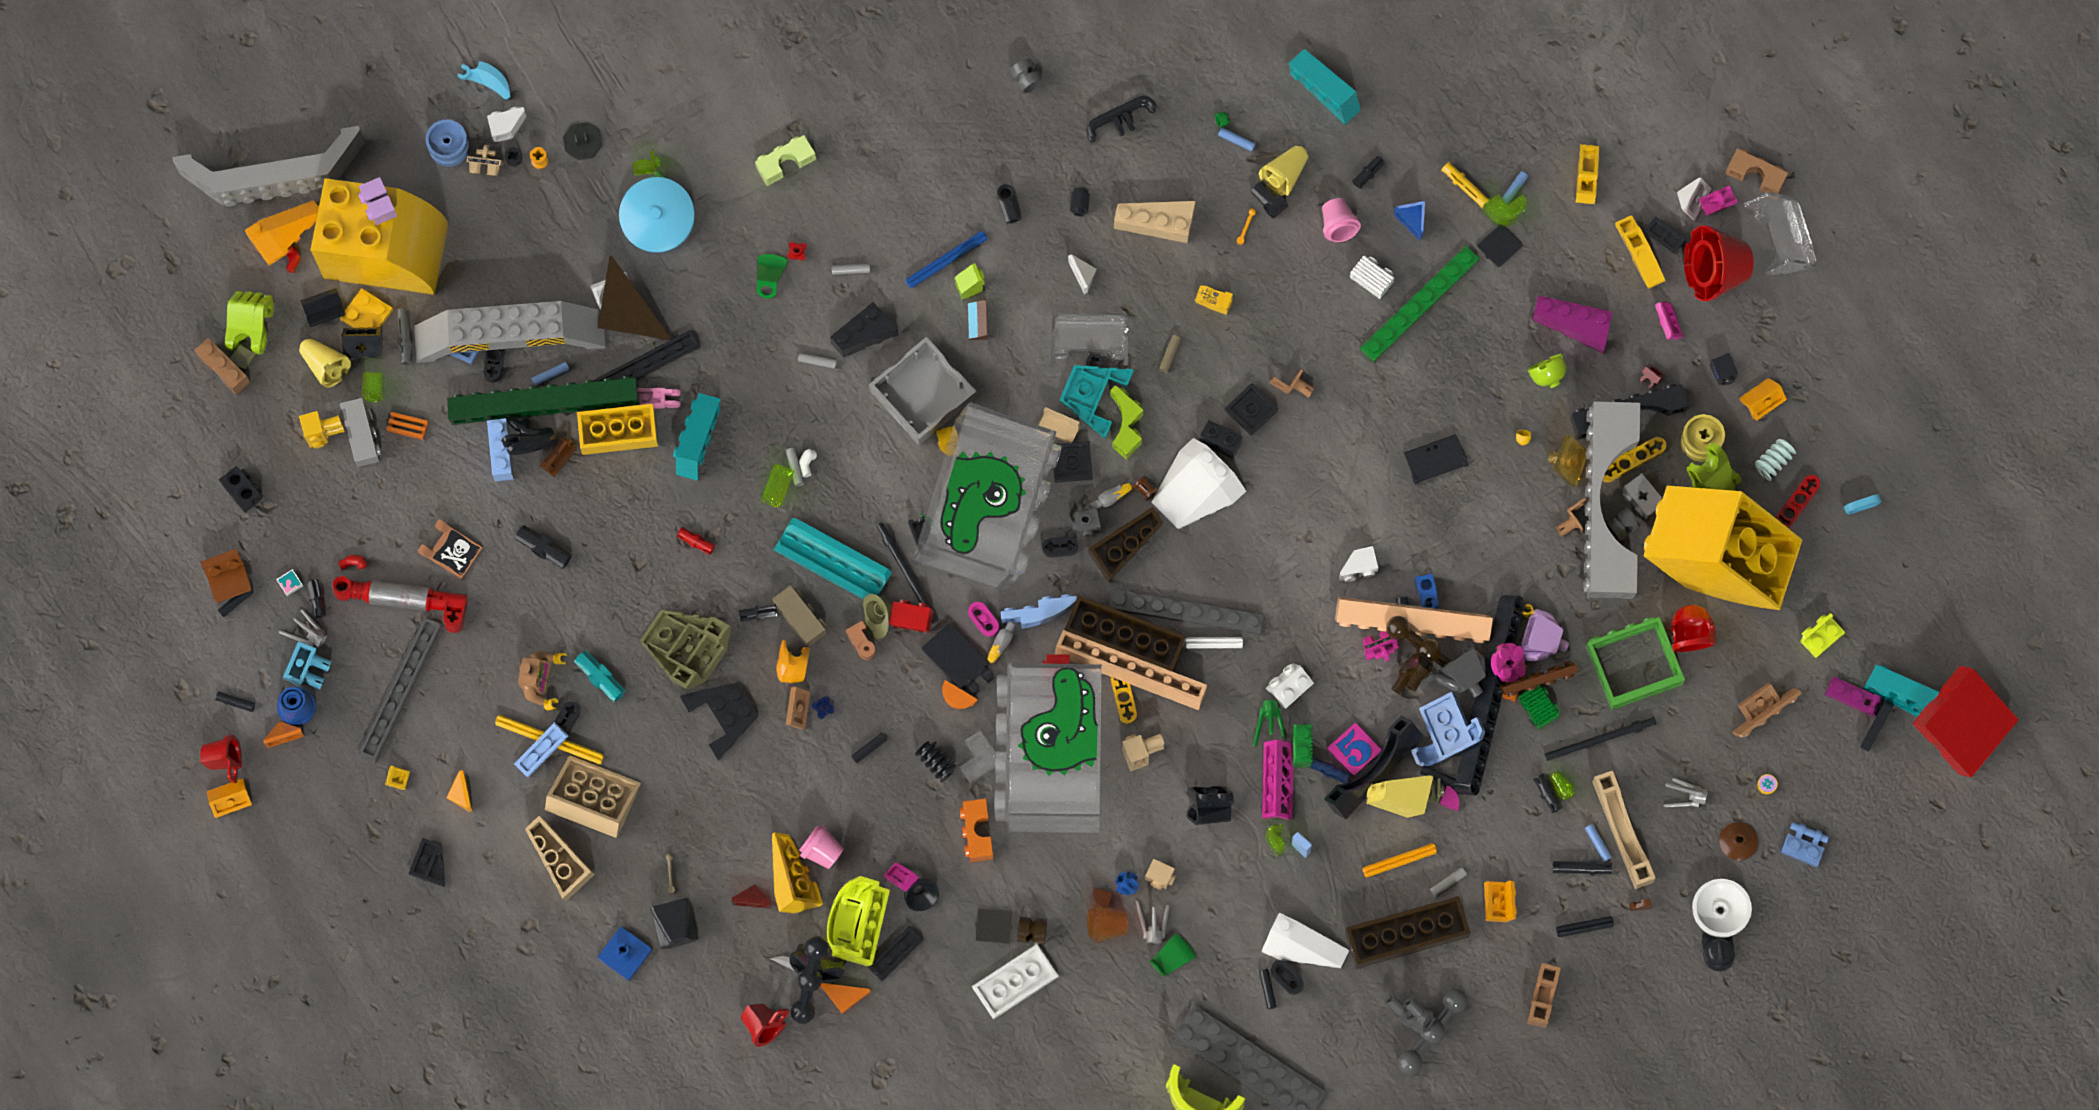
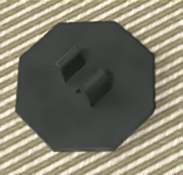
[563,122,602,160]

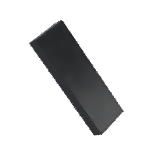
[868,926,923,981]

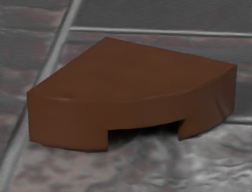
[1093,888,1112,912]
[1629,898,1651,911]

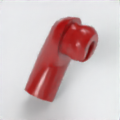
[285,245,301,273]
[338,554,367,570]

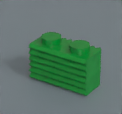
[1518,685,1560,731]
[1293,724,1313,768]

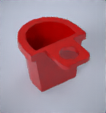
[200,734,242,783]
[741,1003,790,1047]

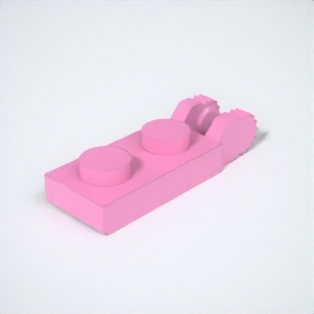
[635,388,680,408]

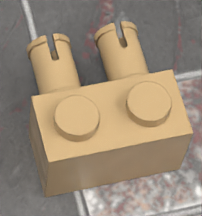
[1122,733,1164,771]

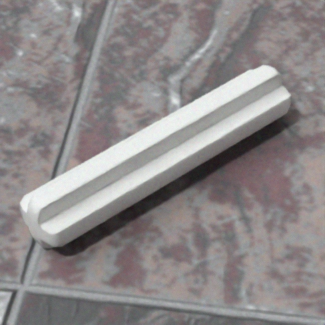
[1186,637,1243,648]

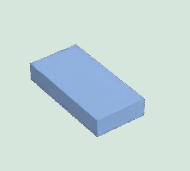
[1291,832,1312,858]

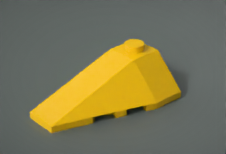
[772,832,823,913]

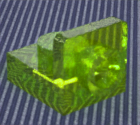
[632,150,659,176]
[1265,824,1285,857]

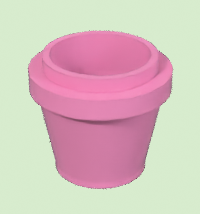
[1322,198,1361,242]
[799,825,844,869]

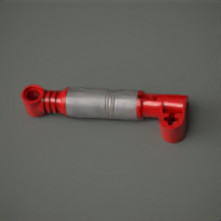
[332,576,468,633]

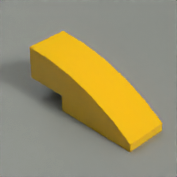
[1576,144,1599,204]

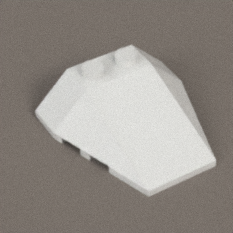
[1152,438,1246,529]

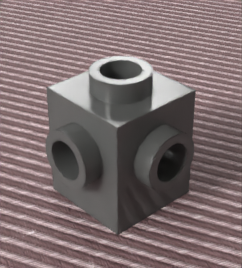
[1071,508,1101,537]

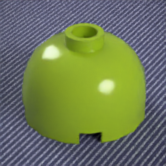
[1528,354,1566,388]

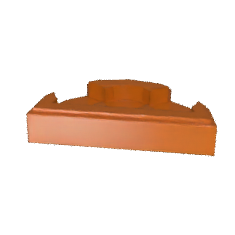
[942,680,978,710]

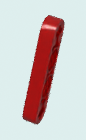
[1775,475,1820,528]

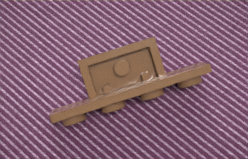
[1732,683,1802,737]

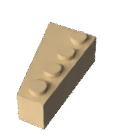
[1114,201,1195,243]
[525,816,595,901]

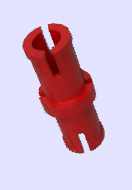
[676,526,716,555]

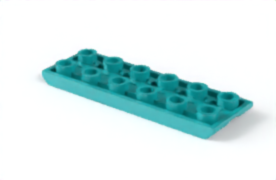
[773,518,892,600]

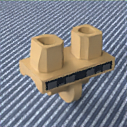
[467,144,504,176]

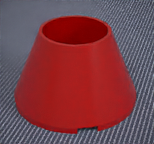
[1684,225,1754,302]

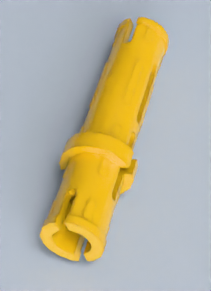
[1441,162,1490,208]

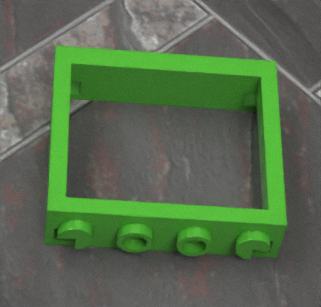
[1586,617,1685,710]

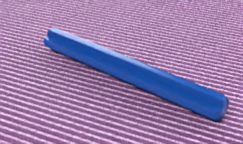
[906,231,987,288]

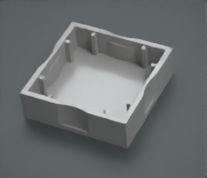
[869,337,977,446]

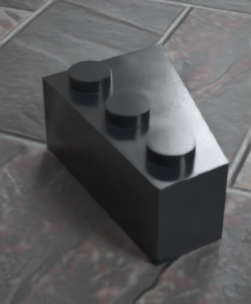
[830,302,899,357]

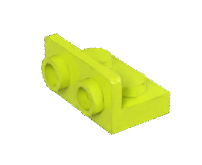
[1800,613,1845,658]

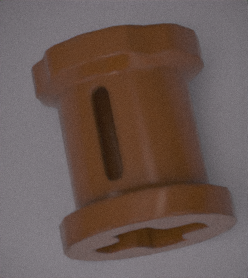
[1133,475,1158,501]

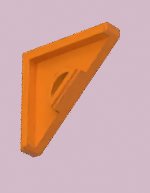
[821,983,871,1014]

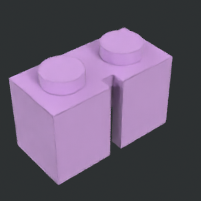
[358,177,397,225]

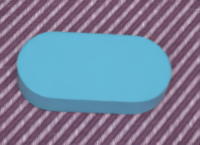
[1843,494,1882,515]

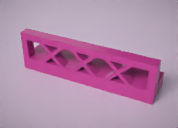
[1262,740,1293,820]

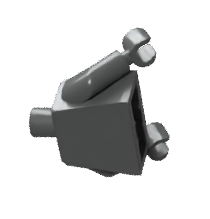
[1426,642,1486,698]

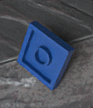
[597,926,652,981]

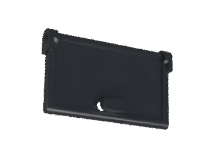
[1404,434,1469,485]

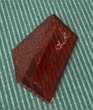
[731,884,772,909]

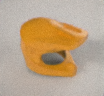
[776,640,810,684]

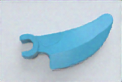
[458,61,511,100]

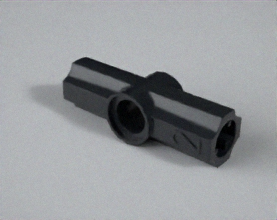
[515,525,572,569]

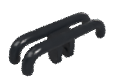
[1087,96,1157,143]

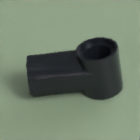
[1251,180,1288,219]
[997,184,1022,224]

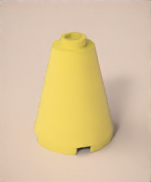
[1259,146,1308,196]
[299,338,351,388]

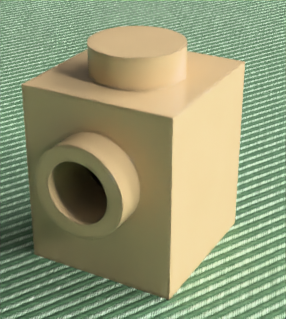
[1145,859,1176,890]

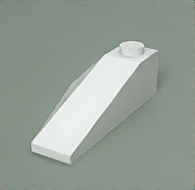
[1262,913,1349,968]

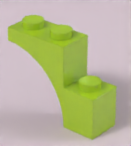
[1110,385,1143,460]

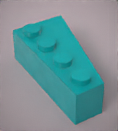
[1288,49,1361,125]
[673,393,721,481]
[1863,664,1940,717]

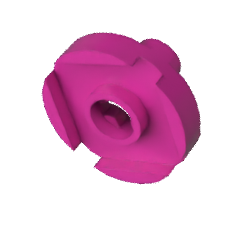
[1491,643,1526,682]

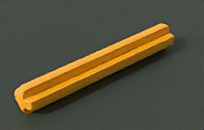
[1362,843,1437,878]

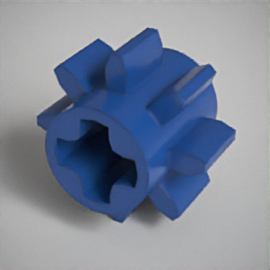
[1115,871,1139,896]

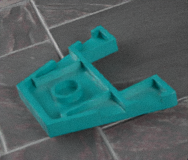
[1060,365,1134,439]

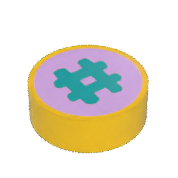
[1757,774,1778,795]

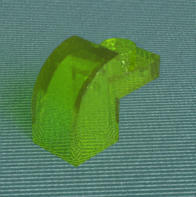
[1482,194,1527,226]

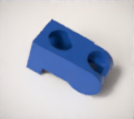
[1414,573,1439,609]

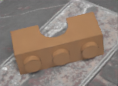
[1725,149,1788,198]
[194,338,250,395]
[1527,963,1561,1028]

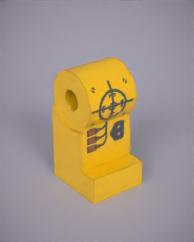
[1195,286,1233,315]

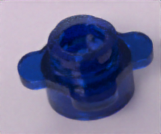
[812,696,835,719]

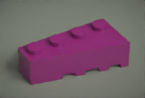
[1533,295,1613,354]

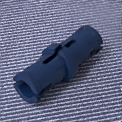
[1311,757,1351,783]

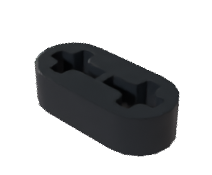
[1042,537,1078,557]
[553,702,580,734]

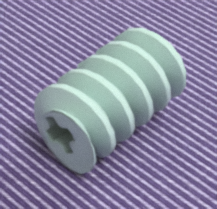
[1755,439,1796,481]

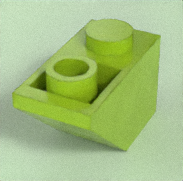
[955,263,985,300]

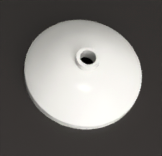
[1692,879,1752,937]

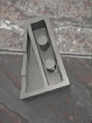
[340,398,381,467]

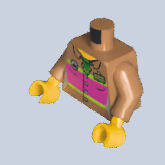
[518,651,567,711]

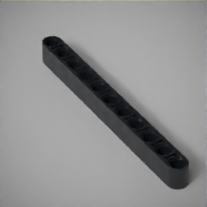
[1454,595,1524,796]

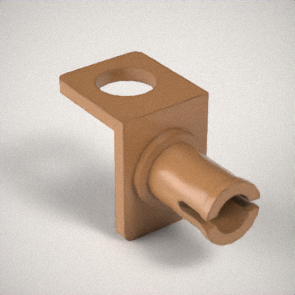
[1269,369,1315,398]
[1555,498,1587,537]

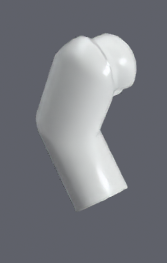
[799,449,817,478]

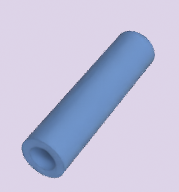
[1218,127,1256,152]
[1500,171,1528,206]
[531,362,569,386]
[1585,824,1612,863]

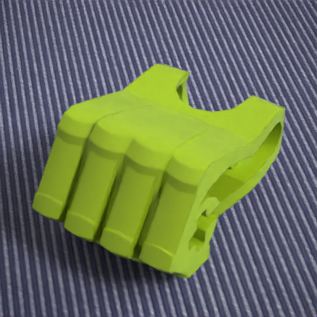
[225,291,274,355]
[1687,443,1742,491]

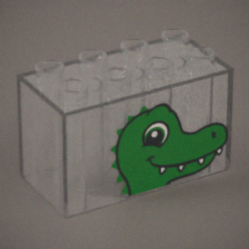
[912,402,1061,590]
[994,663,1102,834]

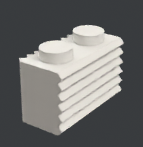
[1350,255,1395,299]

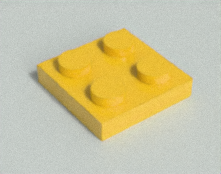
[340,288,393,328]

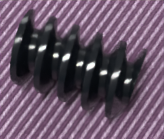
[915,741,957,783]

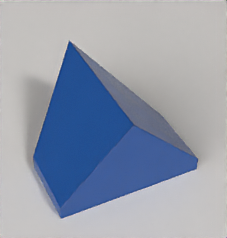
[1393,201,1425,241]

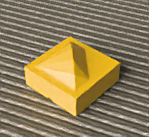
[385,766,410,790]

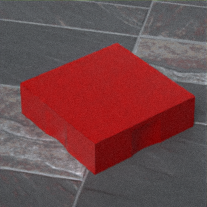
[1912,666,2019,778]

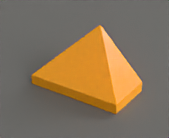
[447,770,473,812]

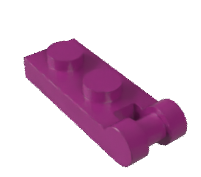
[1825,676,1883,717]

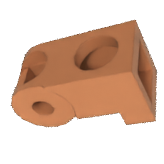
[846,621,875,660]

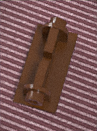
[539,437,577,477]

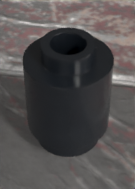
[1070,187,1090,217]

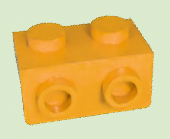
[1484,881,1517,923]

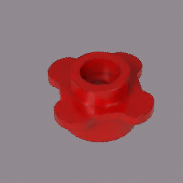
[787,242,807,261]

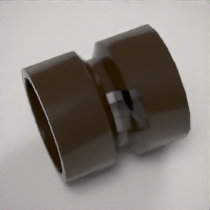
[1017,916,1047,945]

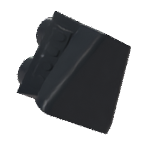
[1186,786,1234,825]
[650,898,699,949]

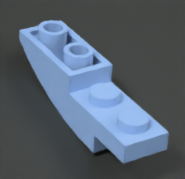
[1001,594,1077,629]

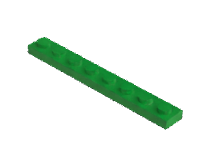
[1360,246,1479,362]

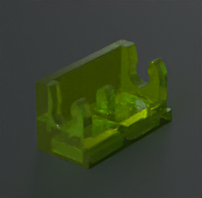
[760,463,794,508]

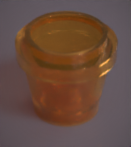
[1087,904,1128,943]

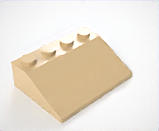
[545,755,641,838]

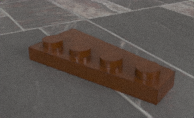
[1500,660,1579,697]

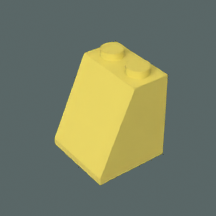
[1366,776,1433,818]

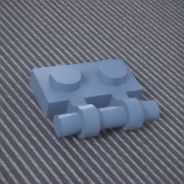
[1780,822,1829,867]

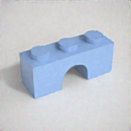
[487,418,514,482]

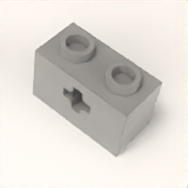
[1622,474,1662,521]

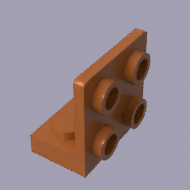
[201,548,252,603]

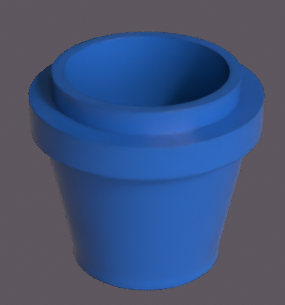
[277,687,316,726]

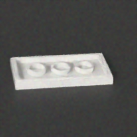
[972,944,1059,1020]

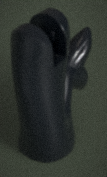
[501,418,556,455]

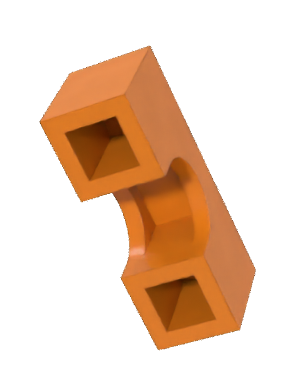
[960,799,993,862]

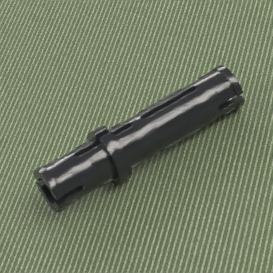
[1553,860,1612,876]

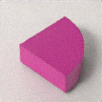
[1440,785,1459,811]

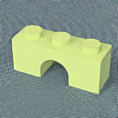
[755,135,816,186]

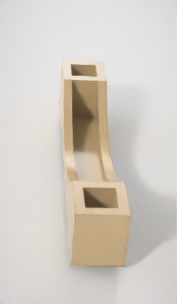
[1592,770,1656,889]

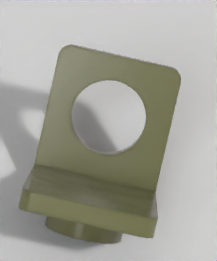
[1427,778,1444,803]

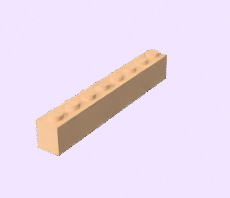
[1335,597,1493,643]
[1055,630,1207,710]

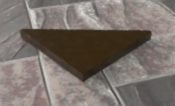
[598,256,670,340]

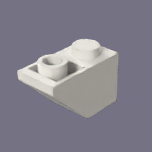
[487,107,526,143]
[1339,546,1378,582]

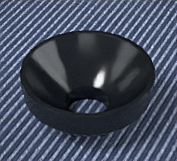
[904,878,939,911]

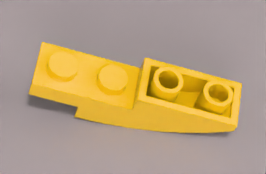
[1615,215,1665,289]

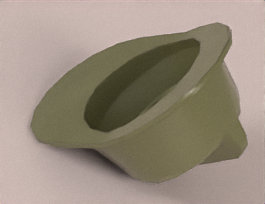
[863,594,892,639]

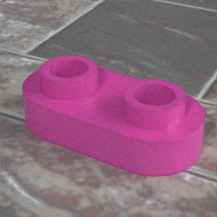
[968,602,999,637]

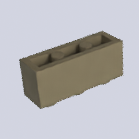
[772,585,827,647]

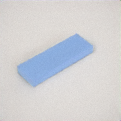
[514,722,569,777]

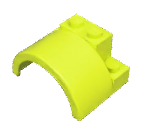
[1166,1064,1245,1110]

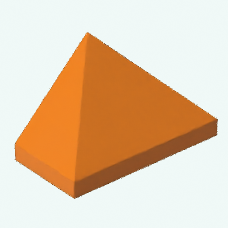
[263,721,304,748]

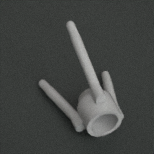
[279,609,327,648]
[1663,778,1707,808]
[1136,900,1170,944]

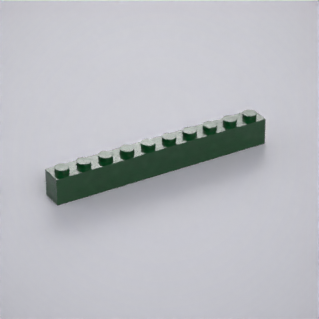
[447,376,640,425]

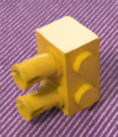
[299,411,345,449]

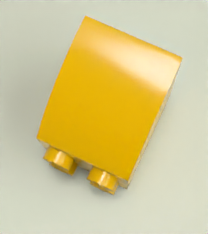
[311,178,448,295]
[1644,486,1802,610]

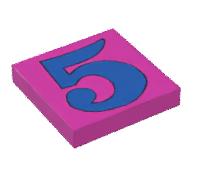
[1327,722,1381,777]

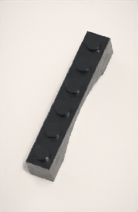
[1570,384,1688,440]
[1324,715,1423,820]

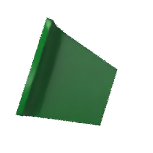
[757,254,788,299]
[1150,933,1196,977]

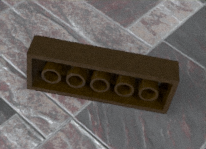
[1064,595,1186,672]
[1345,896,1470,969]

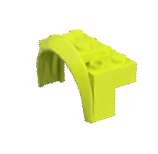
[827,876,890,966]

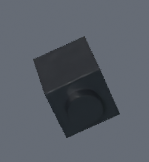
[1709,353,1738,385]

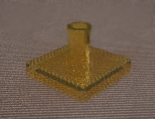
[1548,435,1586,486]

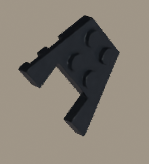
[679,682,759,761]

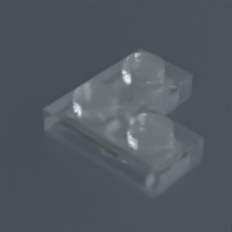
[959,731,1002,785]

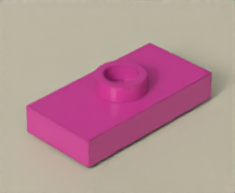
[1655,302,1683,340]
[884,862,919,892]

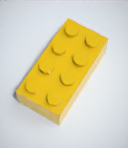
[577,404,658,455]

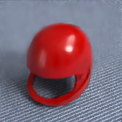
[1671,605,1716,653]

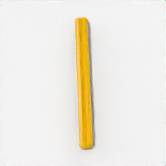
[495,715,604,764]

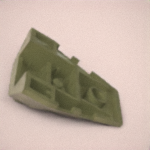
[640,610,731,690]

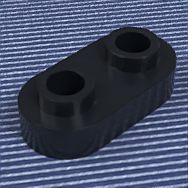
[1270,960,1304,995]

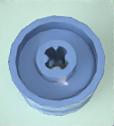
[426,120,470,167]

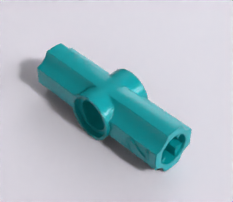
[574,650,626,702]

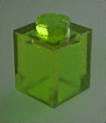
[362,372,385,402]

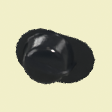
[1702,931,1735,971]

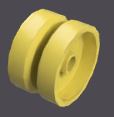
[1680,414,1725,462]

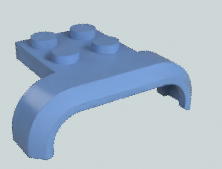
[1411,692,1485,766]

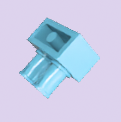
[282,641,332,690]

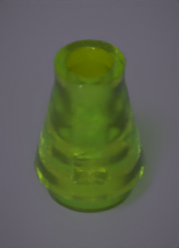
[1549,771,1576,801]

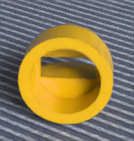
[1516,430,1532,446]

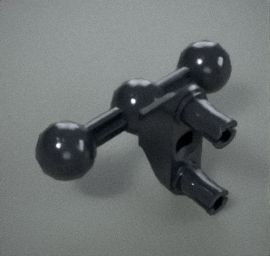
[789,936,847,1024]

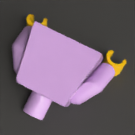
[1521,604,1569,661]

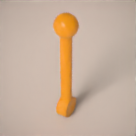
[1237,208,1256,245]

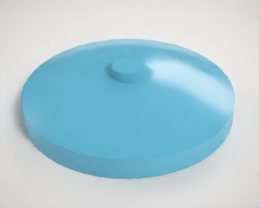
[619,177,695,253]

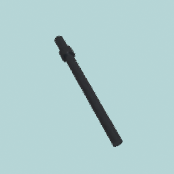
[876,523,939,624]
[1544,717,1657,761]

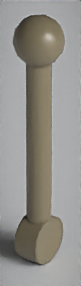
[666,853,676,894]

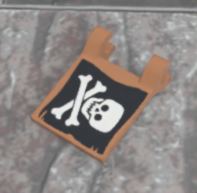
[418,519,483,580]

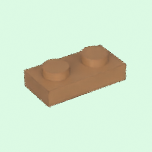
[786,687,810,730]

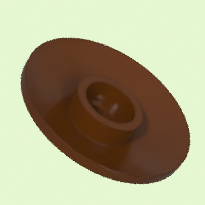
[1719,822,1758,861]

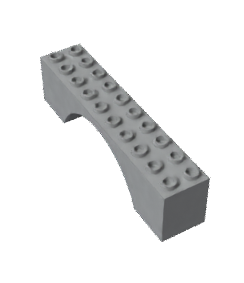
[1583,401,1640,599]

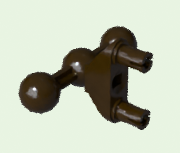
[1386,616,1452,695]

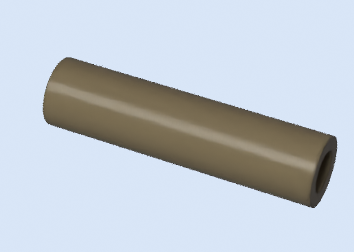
[1159,335,1181,373]

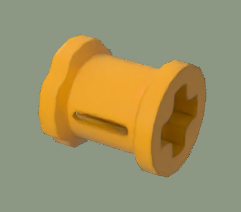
[530,147,548,169]

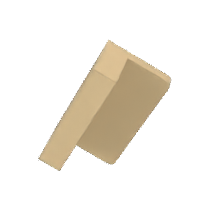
[1037,407,1080,443]

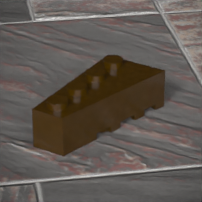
[1087,507,1163,583]

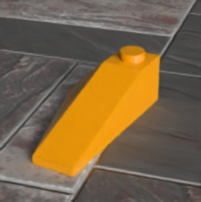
[244,200,319,266]

